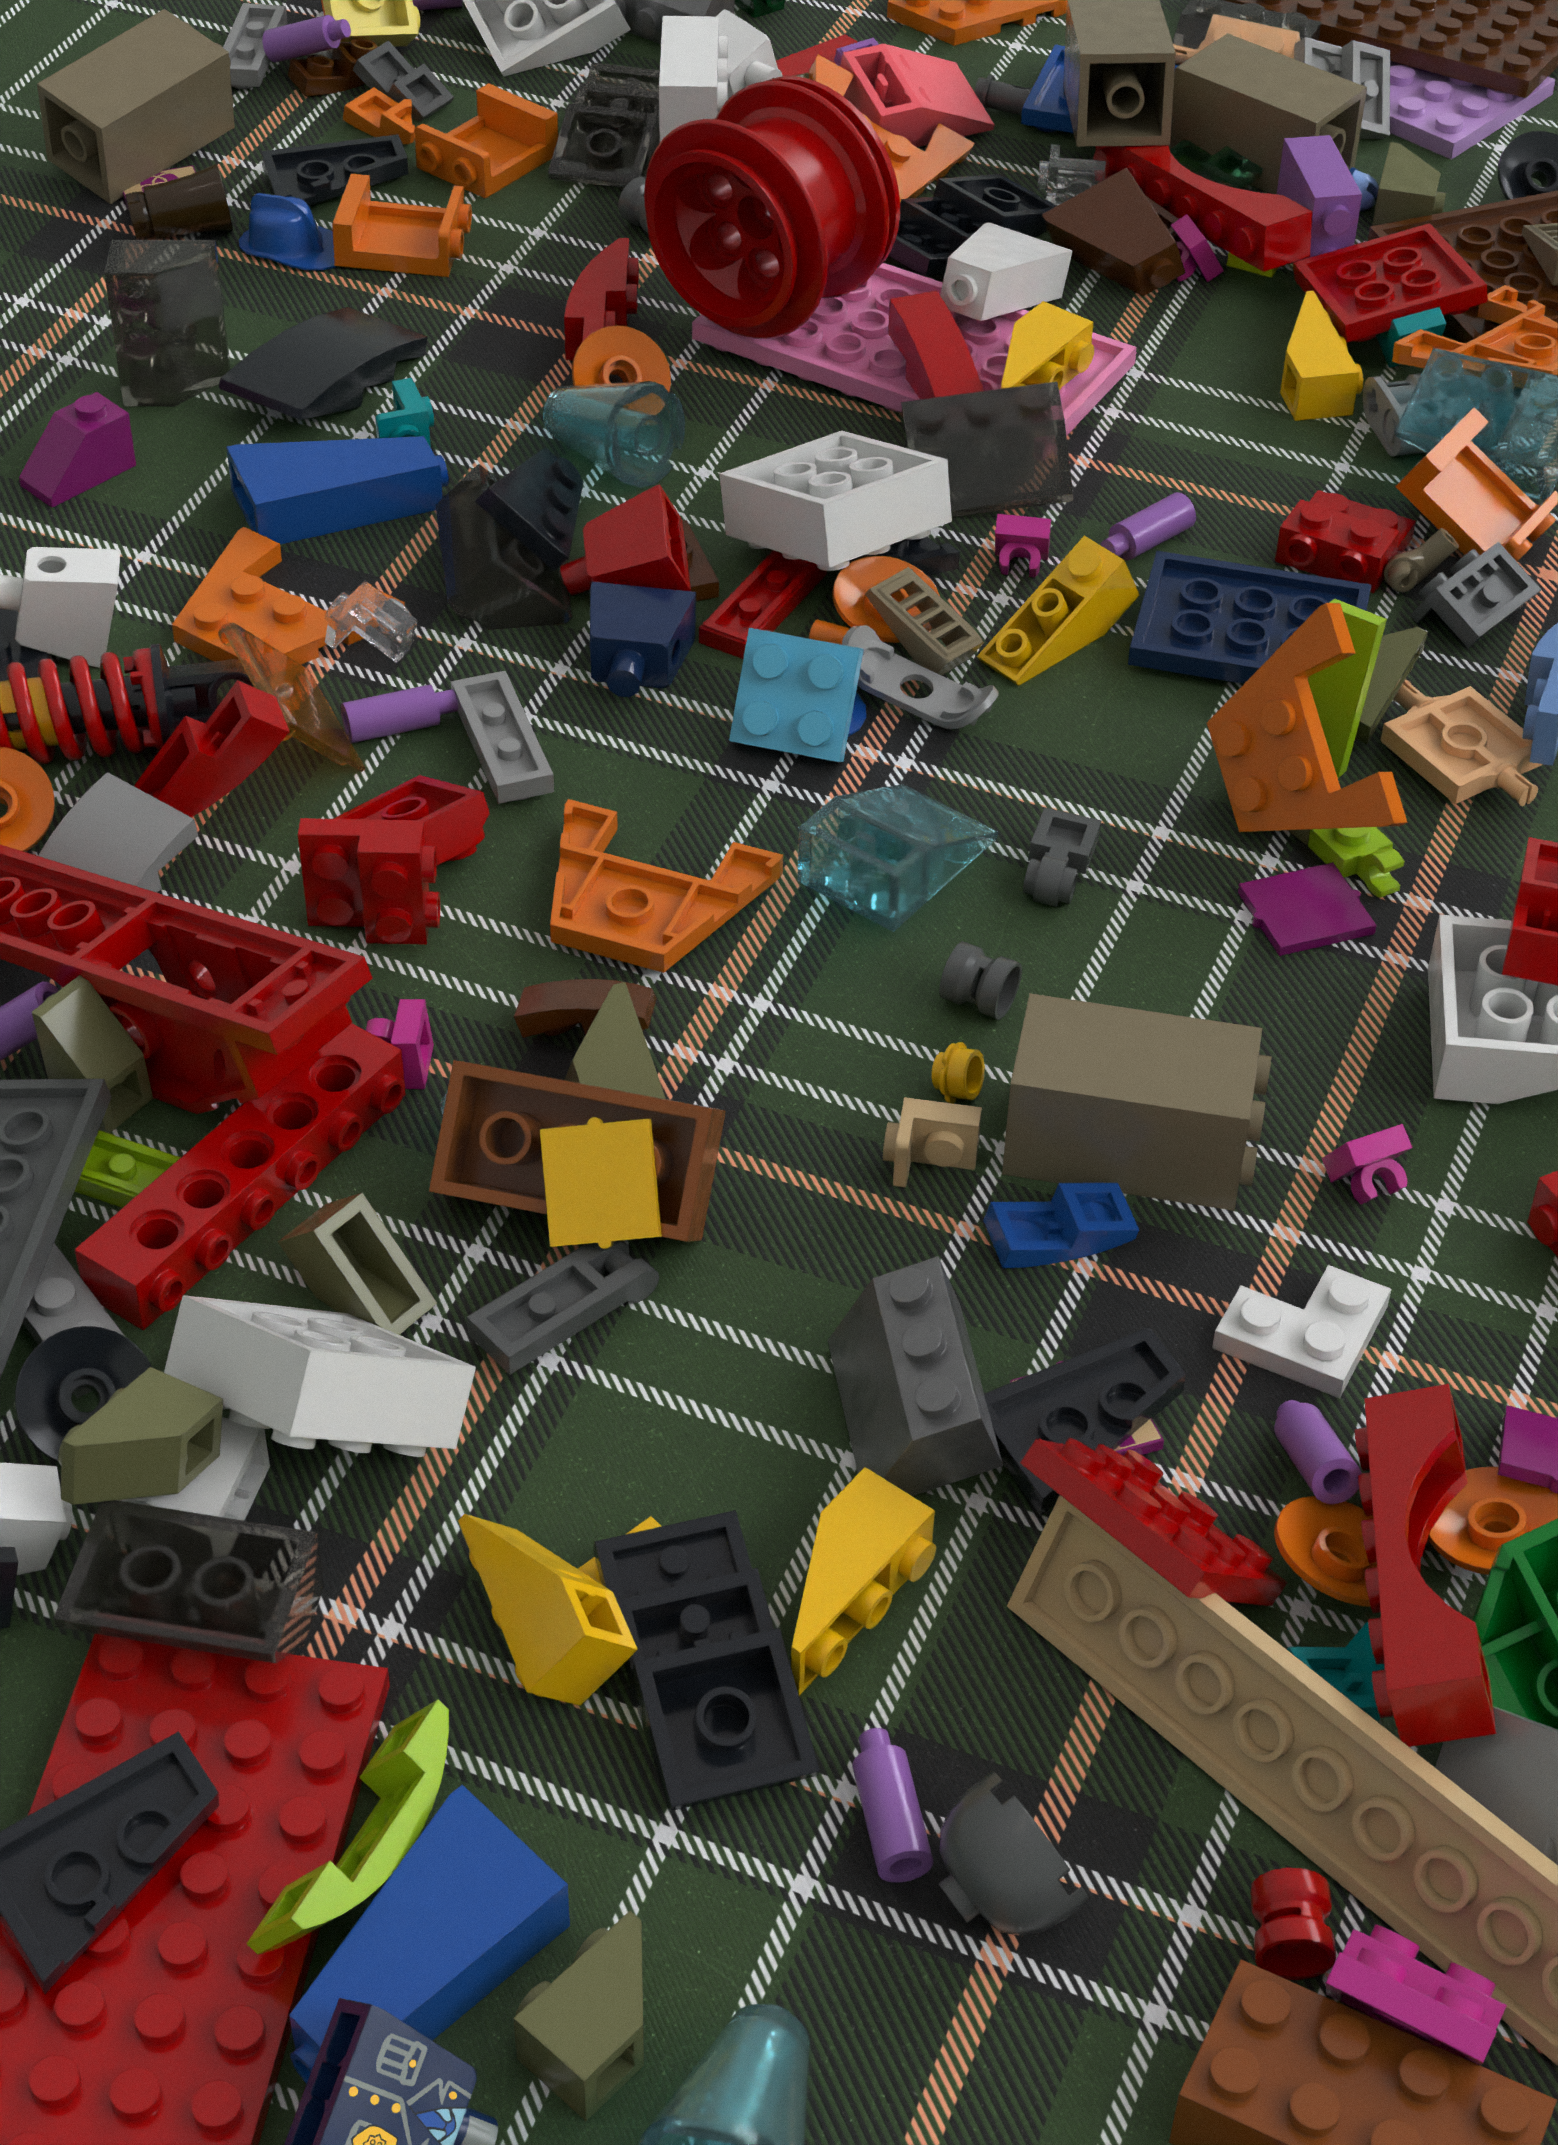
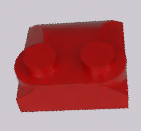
[333,775,490,866]

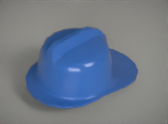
[239,193,336,270]

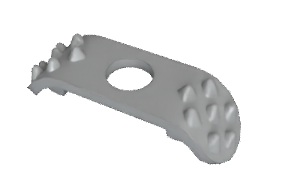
[842,625,999,729]

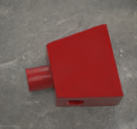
[560,484,691,596]

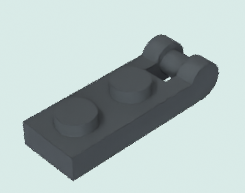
[467,1240,659,1375]

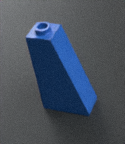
[226,436,449,544]
[289,1785,570,2084]

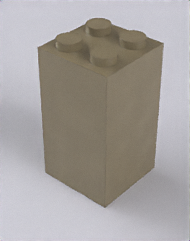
[1063,0,1176,147]
[37,9,235,204]
[1168,33,1367,194]
[1002,993,1272,1211]

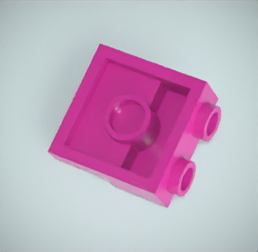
[1326,1924,1507,2066]

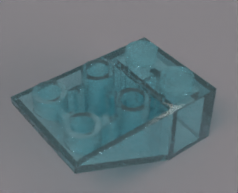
[1395,348,1558,500]
[797,784,998,932]

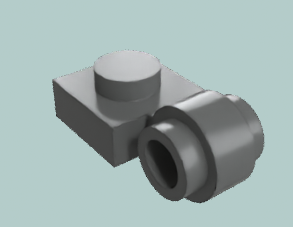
[1023,807,1102,907]

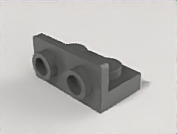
[1410,542,1542,648]

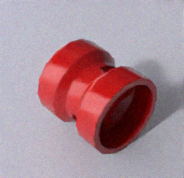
[1250,1867,1336,1980]

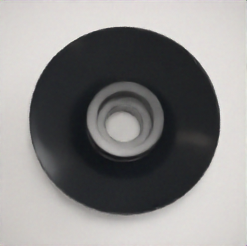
[1497,131,1558,200]
[15,1326,153,1462]

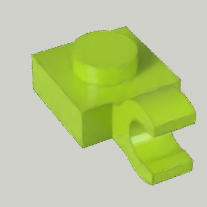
[1308,827,1404,898]

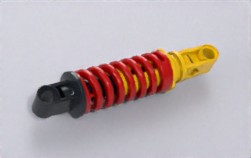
[0,643,260,765]

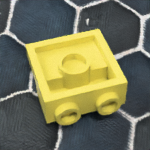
[323,0,420,47]

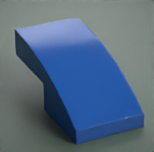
[983,1183,1139,1268]

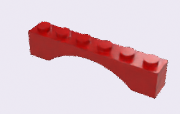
[1093,145,1312,272]
[1355,1384,1496,1747]

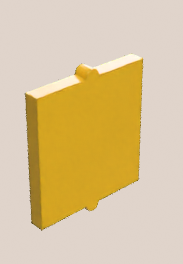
[540,1117,662,1249]

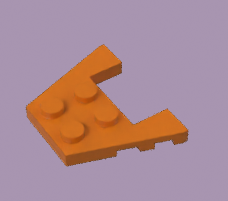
[887,0,1067,46]
[809,54,975,202]
[1392,285,1558,391]
[172,527,406,682]
[1207,603,1408,832]
[550,799,783,973]

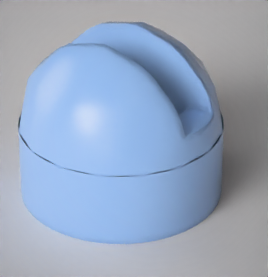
[1352,169,1379,212]

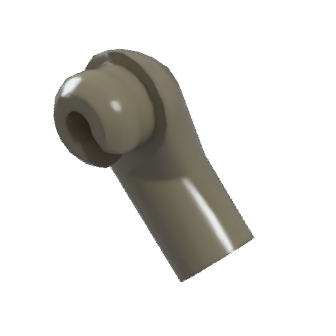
[1384,528,1459,593]

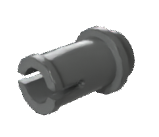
[974,75,1032,117]

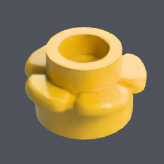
[932,1042,985,1104]

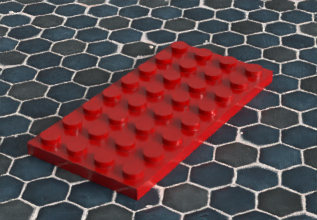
[0,1627,390,2145]

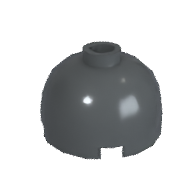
[939,1770,1090,1936]

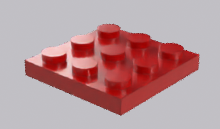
[1293,223,1488,343]
[1020,1438,1288,1606]

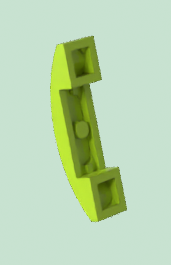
[246,1699,449,1955]

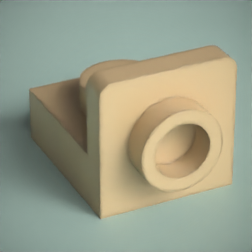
[883,1097,982,1187]

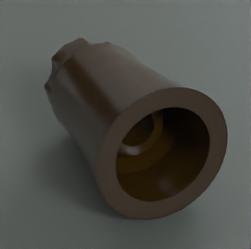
[125,164,233,241]

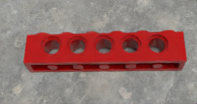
[75,1023,406,1331]

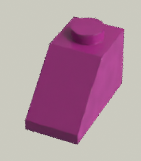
[19,392,136,508]

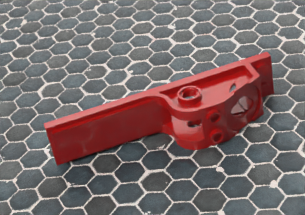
[0,844,373,1114]

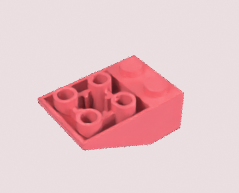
[840,44,995,147]

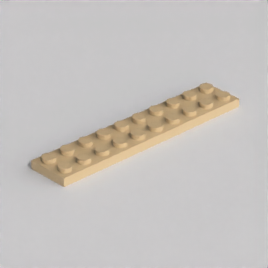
[1007,1495,1558,2066]

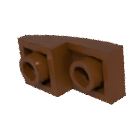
[288,38,378,96]
[514,979,657,1038]

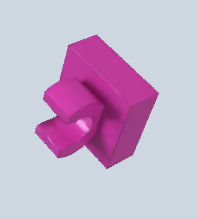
[1171,214,1224,282]
[995,514,1051,577]
[366,999,434,1089]
[1321,1124,1413,1204]

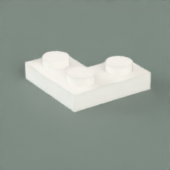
[1212,1265,1391,1398]

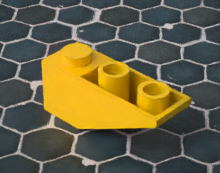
[1280,290,1363,421]
[998,301,1094,433]
[977,535,1140,686]
[790,1467,936,1695]
[458,1514,638,1706]

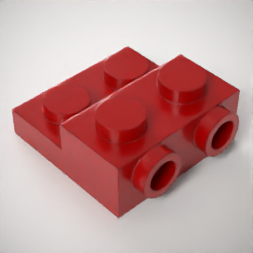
[1275,490,1416,593]
[298,818,441,944]

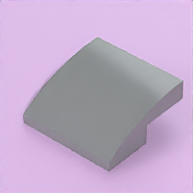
[1294,37,1390,139]
[38,772,198,892]

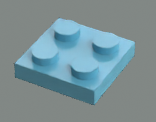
[729,628,864,762]

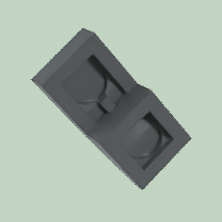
[353,40,454,122]

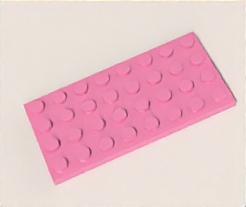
[692,263,1137,461]

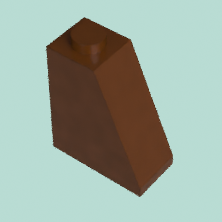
[1042,168,1186,296]

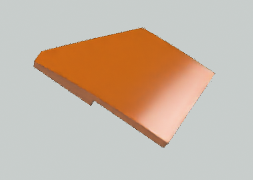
[343,87,415,144]

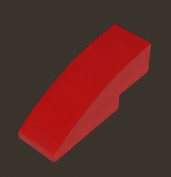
[888,290,992,433]
[134,680,290,817]
[1502,837,1558,986]

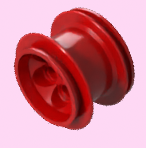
[644,76,900,339]

